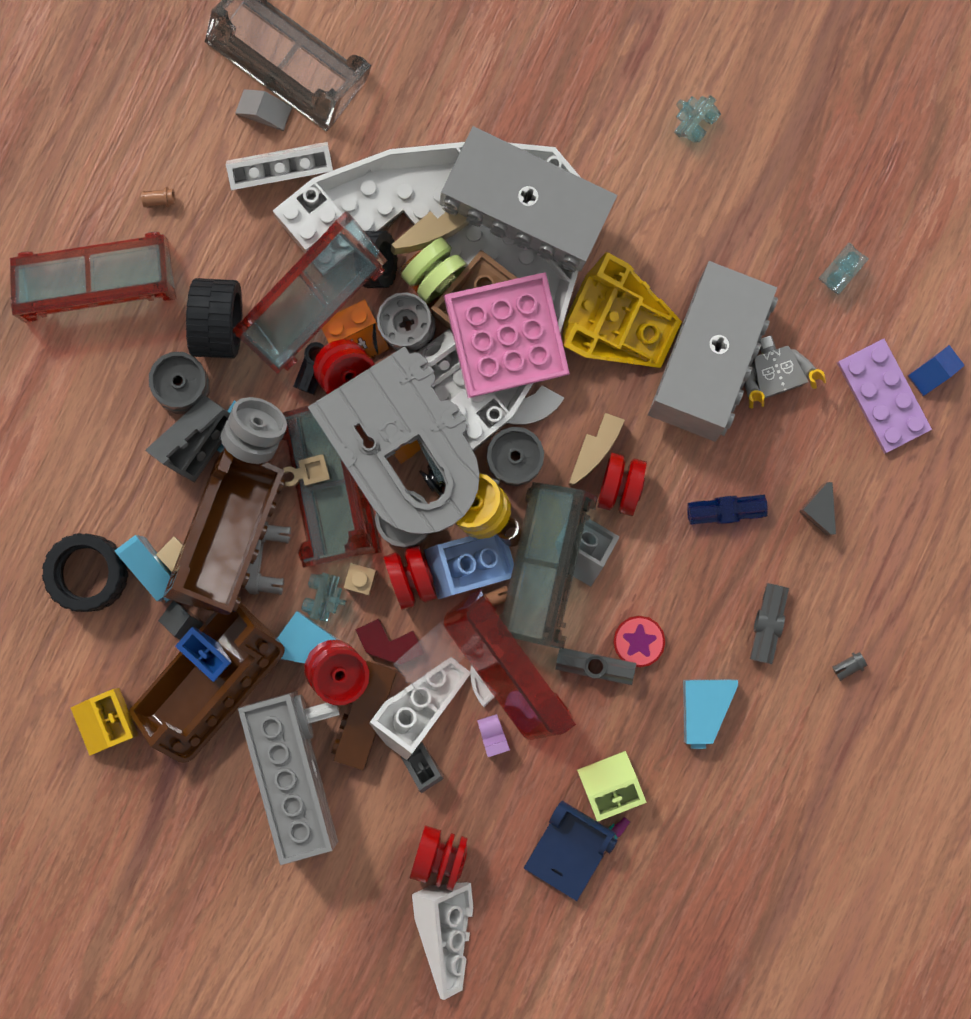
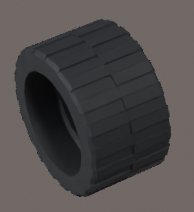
[186,278,243,359]
[42,533,129,612]

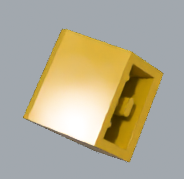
[71,688,139,756]

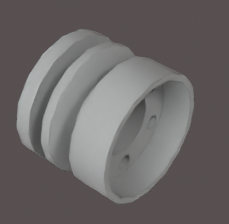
[377,292,436,353]

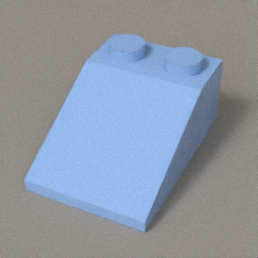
[424,534,518,600]

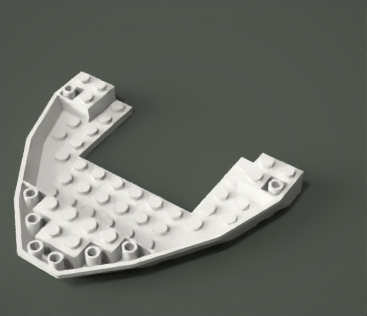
[273,142,580,452]

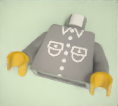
[744,336,826,409]

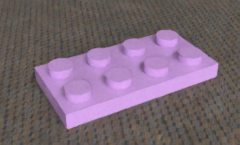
[837,339,932,454]

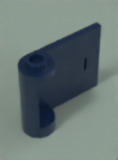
[524,800,618,901]

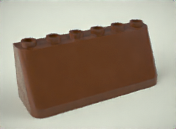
[163,448,285,615]
[128,602,285,763]

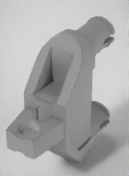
[245,521,291,595]

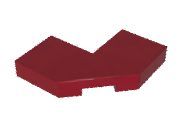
[355,618,424,665]

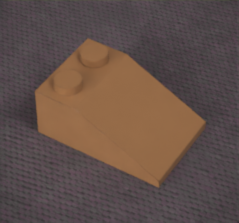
[431,250,517,331]

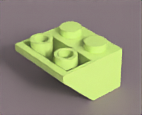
[577,751,647,822]

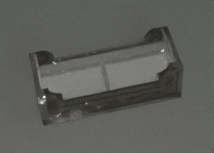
[205,0,372,132]

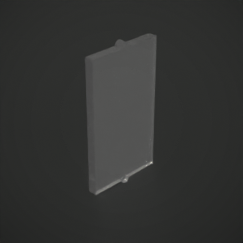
[393,614,478,696]

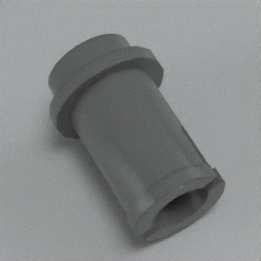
[832,652,868,681]

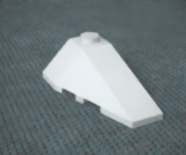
[369,657,471,760]
[412,882,473,1000]

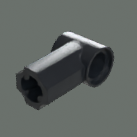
[293,342,324,395]

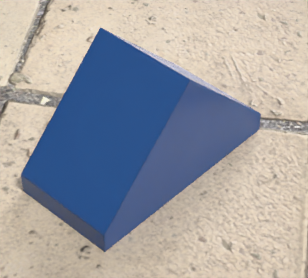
[908,345,965,396]
[175,627,231,682]

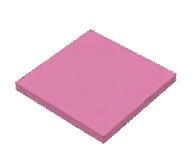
[444,272,570,398]

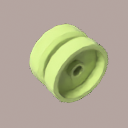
[401,238,468,303]

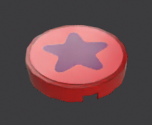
[613,616,665,667]

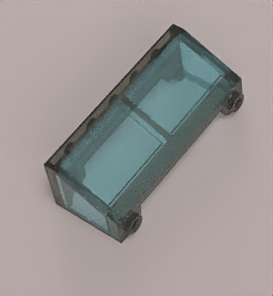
[497,482,598,649]

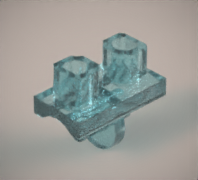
[674,95,721,143]
[818,243,869,295]
[301,573,347,622]

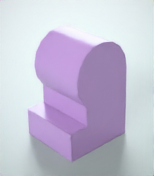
[477,714,510,757]

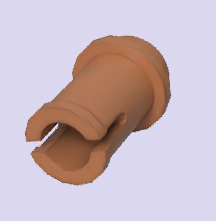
[141,187,175,208]
[477,586,511,611]

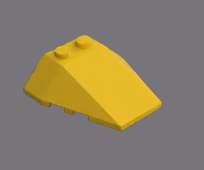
[562,252,682,368]

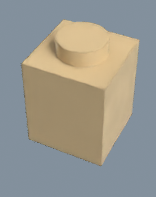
[344,563,377,596]

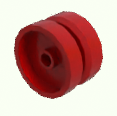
[313,339,375,394]
[597,452,647,516]
[384,545,437,611]
[304,640,369,705]

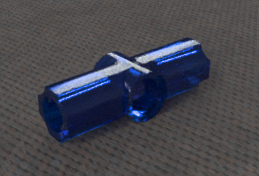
[687,494,768,525]

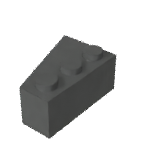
[145,396,230,483]

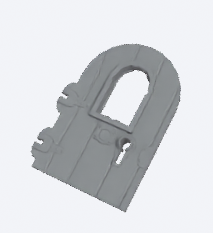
[308,346,479,534]

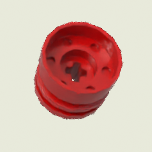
[410,825,468,891]

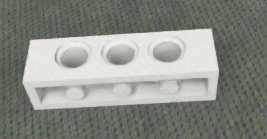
[226,142,333,190]
[416,329,460,388]

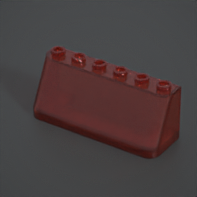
[443,588,576,740]

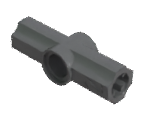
[750,583,789,664]
[555,647,636,685]

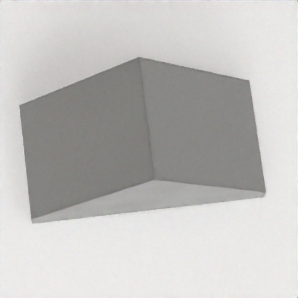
[235,89,292,131]

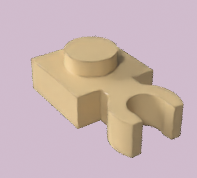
[283,454,331,487]

